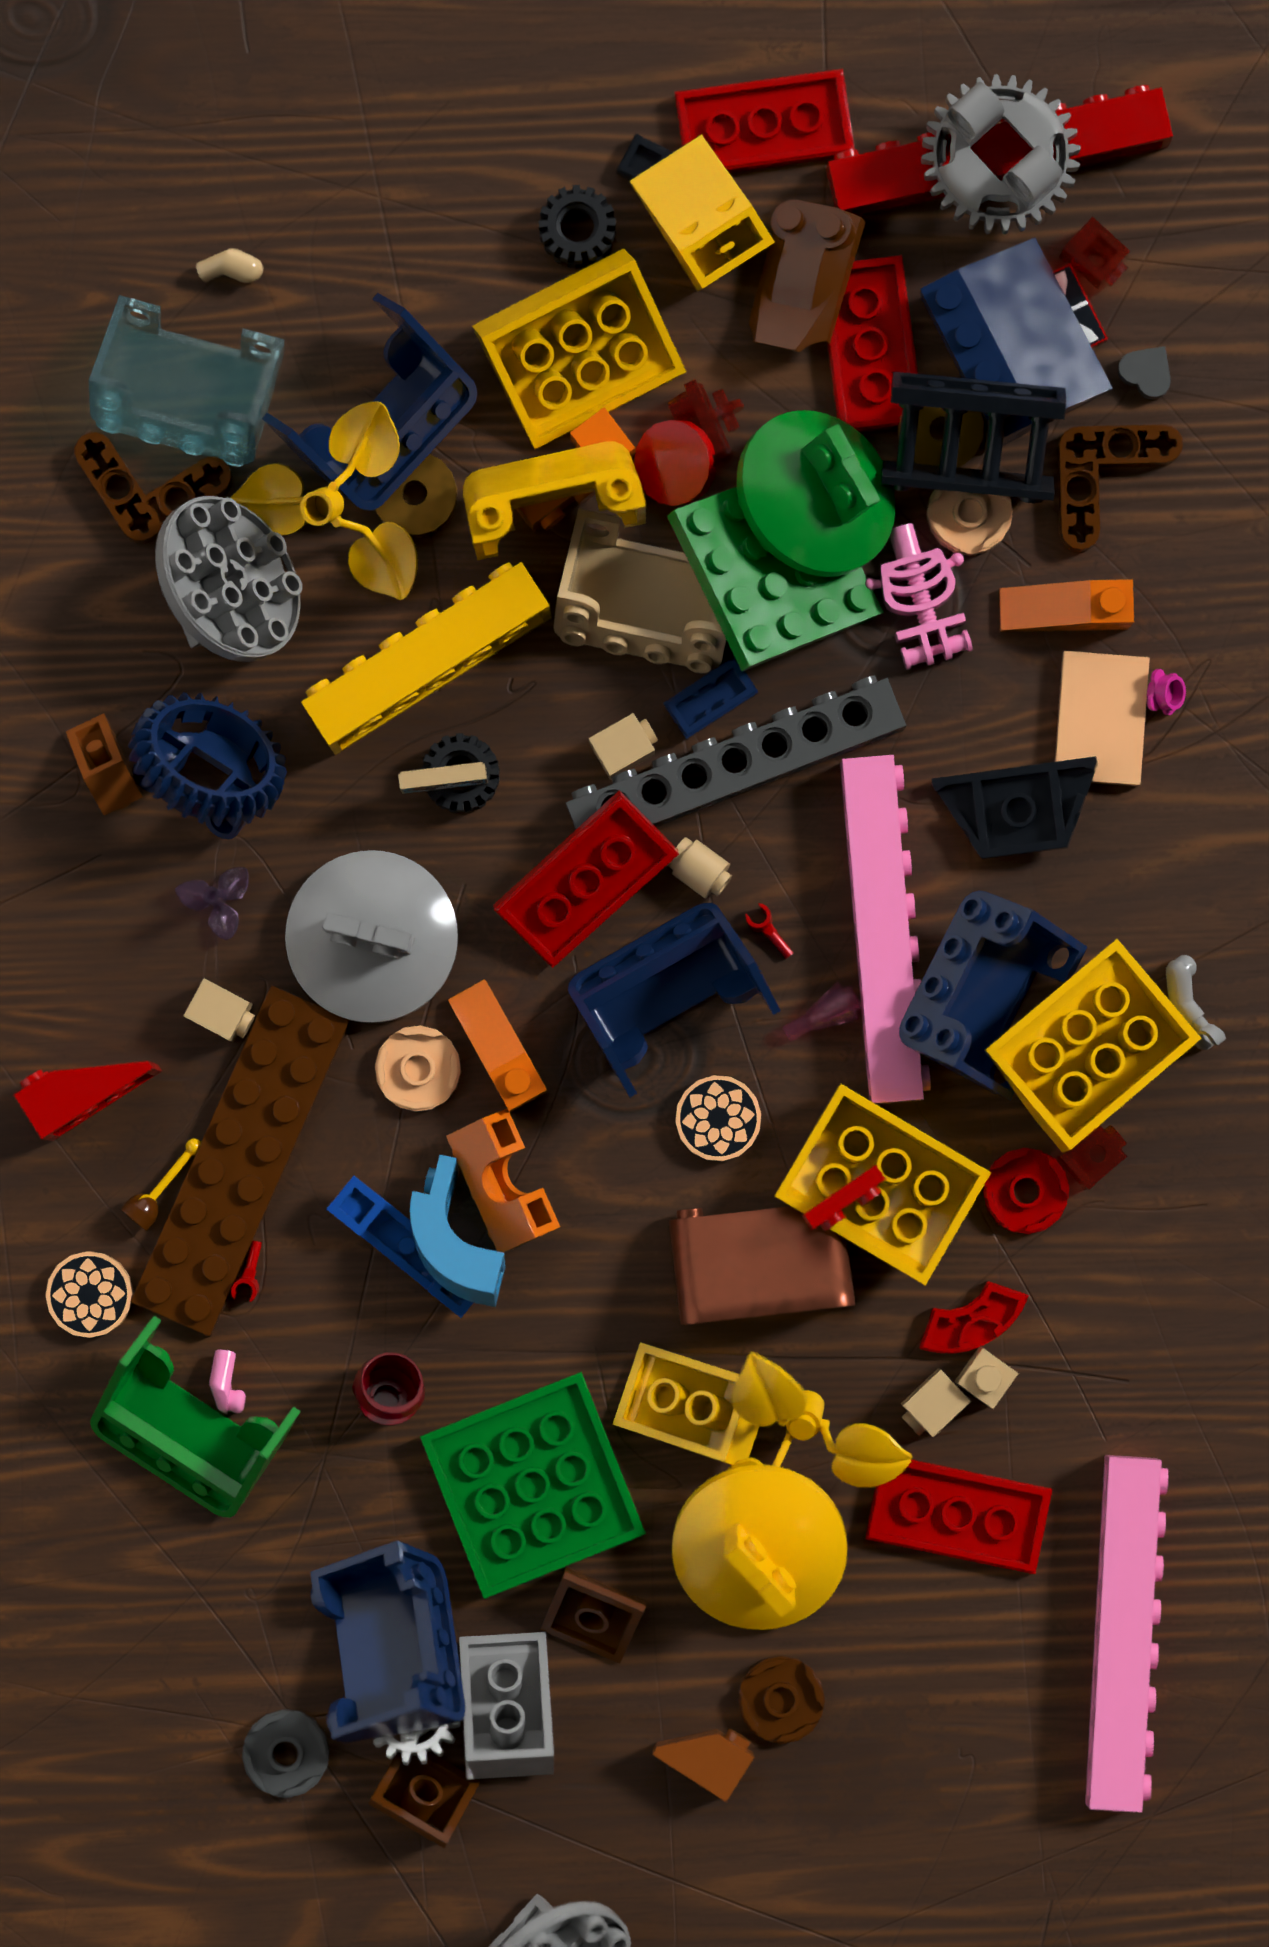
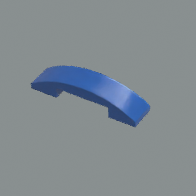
[326,1175,474,1318]

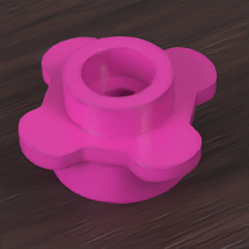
[1147,669,1186,715]

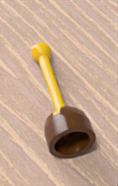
[120,1138,201,1231]

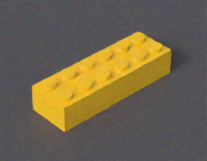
[301,562,551,755]

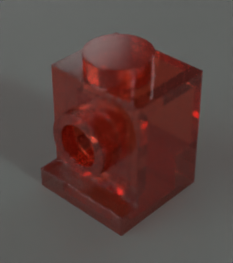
[1060,217,1130,290]
[1056,1125,1127,1190]

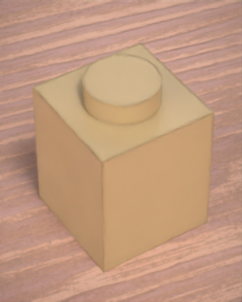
[589,713,658,780]
[184,978,255,1042]
[954,1347,1019,1409]
[901,1368,971,1437]

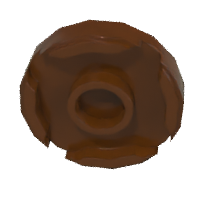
[738,1655,825,1744]

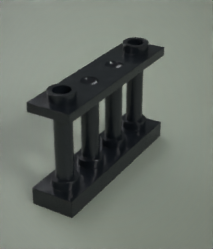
[882,372,1067,504]

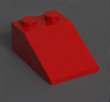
[14,1061,163,1141]

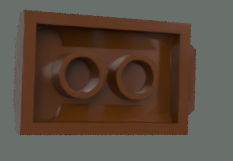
[748,200,865,352]

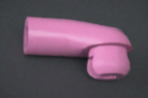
[209,1349,246,1414]

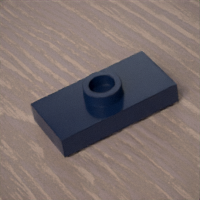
[663,657,759,740]

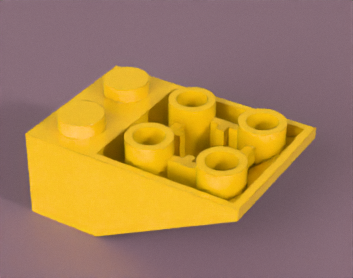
[629,135,775,291]

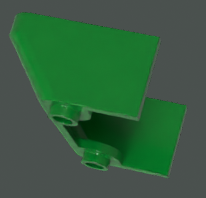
[90,1316,301,1518]

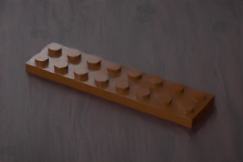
[130,985,351,1337]

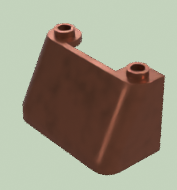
[669,1206,855,1325]

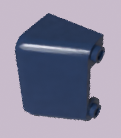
[310,1540,466,1743]

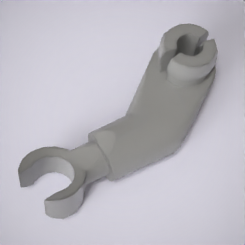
[1166,955,1226,1050]

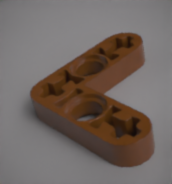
[1057,424,1183,553]
[75,432,233,544]

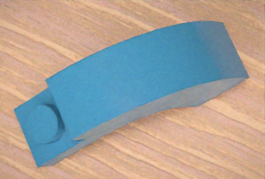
[410,1155,506,1307]

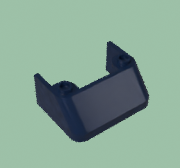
[261,293,477,511]
[568,903,781,1097]

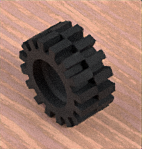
[539,185,616,268]
[421,733,500,814]

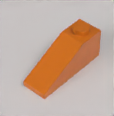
[999,579,1134,632]
[448,979,548,1112]

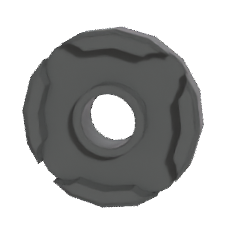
[242,1709,330,1798]

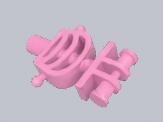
[865,524,973,670]

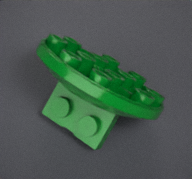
[737,410,895,577]

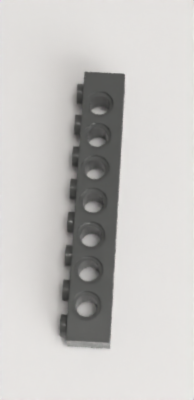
[566,675,907,830]

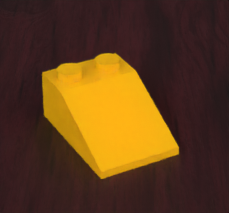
[613,1342,759,1465]

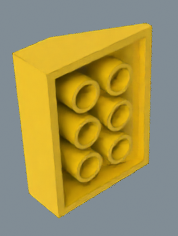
[472,248,686,449]
[985,939,1202,1153]
[774,1084,991,1285]

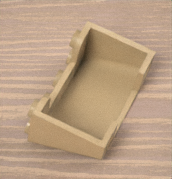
[554,508,726,673]

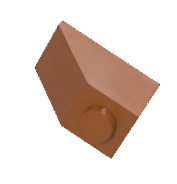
[65,713,143,816]
[652,1728,754,1802]

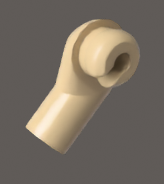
[196,248,263,283]

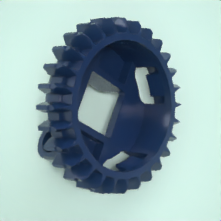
[128,692,287,839]

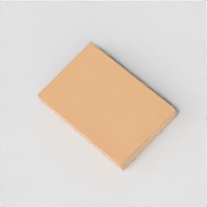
[1055,651,1150,787]

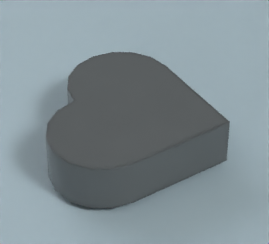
[1118,346,1171,400]

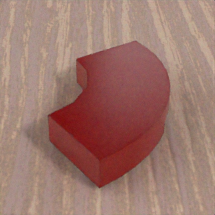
[919,1281,1029,1353]

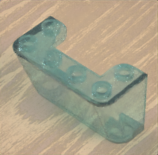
[89,295,285,467]

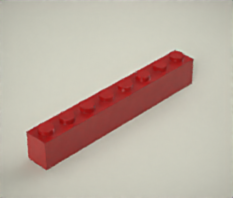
[826,85,1173,216]

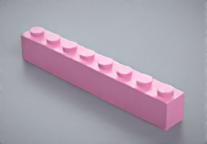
[840,755,931,1104]
[1085,1455,1168,1812]

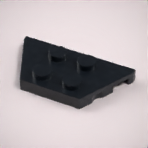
[931,756,1098,859]

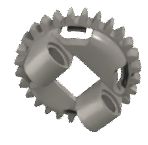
[921,74,1081,235]

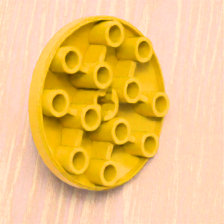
[672,1465,847,1630]

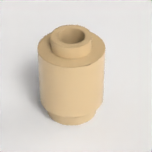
[667,837,732,898]

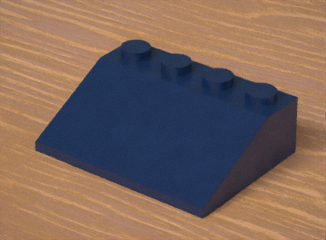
[920,238,1113,445]

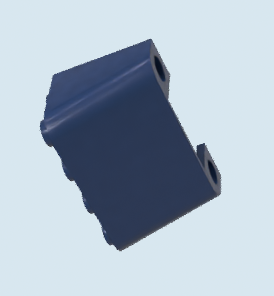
[899,890,1087,1101]

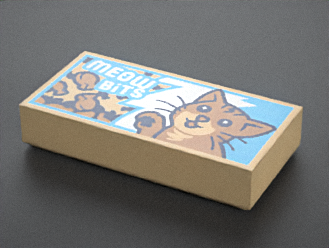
[398,762,488,794]

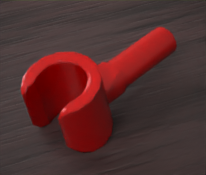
[745,903,794,959]
[231,1240,262,1303]

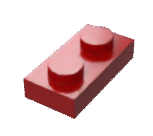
[802,1165,886,1232]

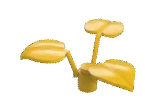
[230,402,418,600]
[726,1352,912,1488]

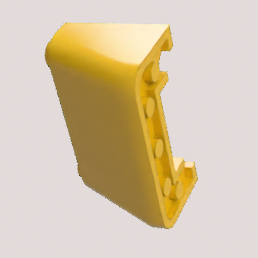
[463,441,646,560]

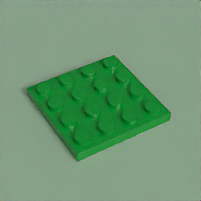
[667,487,883,672]
[420,1371,646,1599]

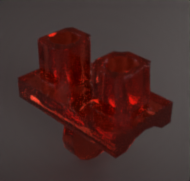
[668,379,744,459]

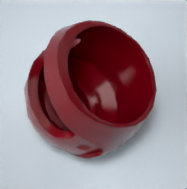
[352,1353,425,1426]

